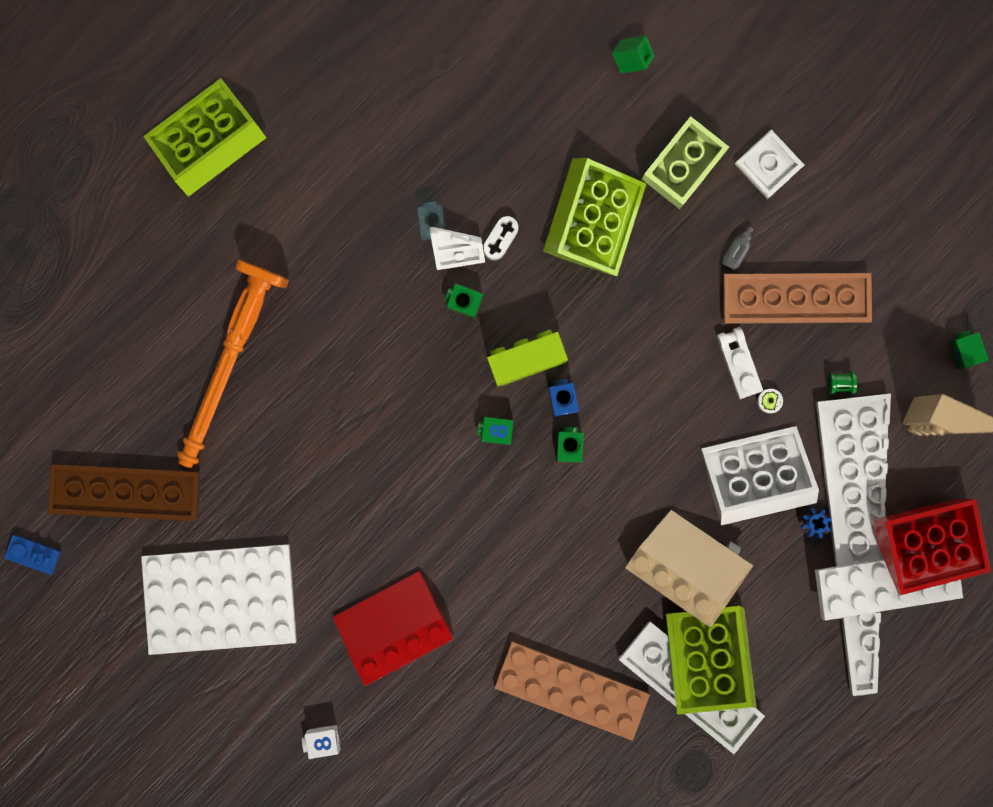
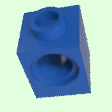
[548,379,579,417]

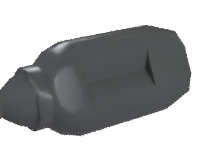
[722,227,753,271]

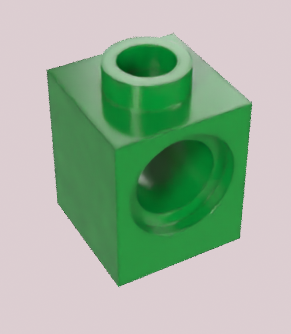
[444,284,483,319]
[557,427,583,462]

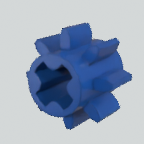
[800,508,832,538]

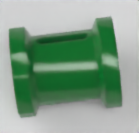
[828,371,857,394]

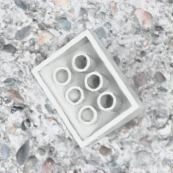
[701,426,819,525]

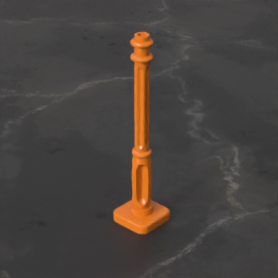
[177,260,289,468]

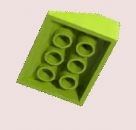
[143,78,266,197]
[543,158,646,276]
[666,606,756,714]

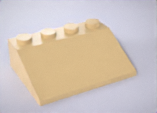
[902,394,993,436]
[625,510,753,627]

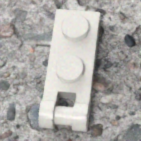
[717,327,763,399]

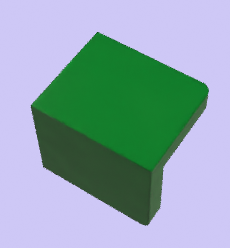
[612,35,655,73]

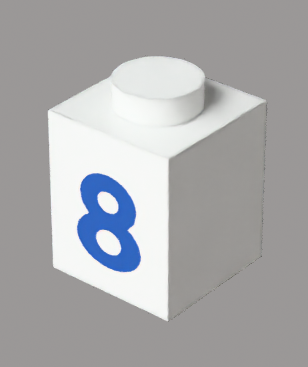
[302,725,341,759]

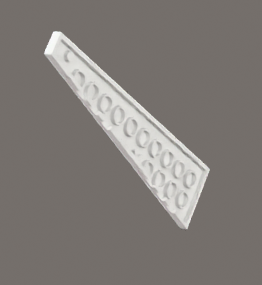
[816,394,891,696]

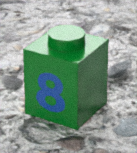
[949,330,989,369]
[477,417,514,445]

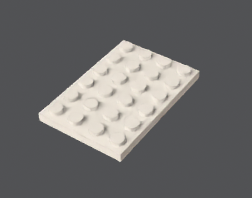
[141,544,297,655]

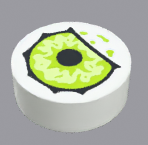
[757,389,783,413]

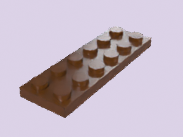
[48,464,200,521]

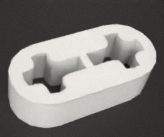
[484,216,518,260]

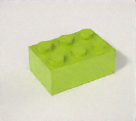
[487,330,568,387]

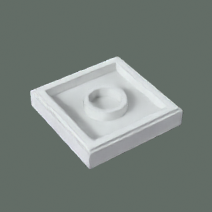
[735,129,804,199]

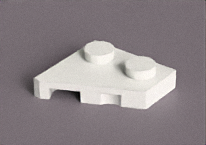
[430,227,485,270]

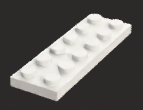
[815,559,963,620]
[619,621,765,754]

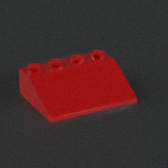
[872,498,991,595]
[333,571,454,686]

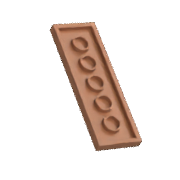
[723,273,872,324]
[495,641,650,741]

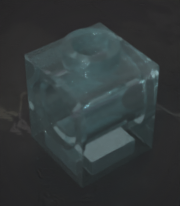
[418,202,445,240]

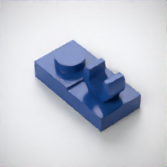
[4,535,61,575]

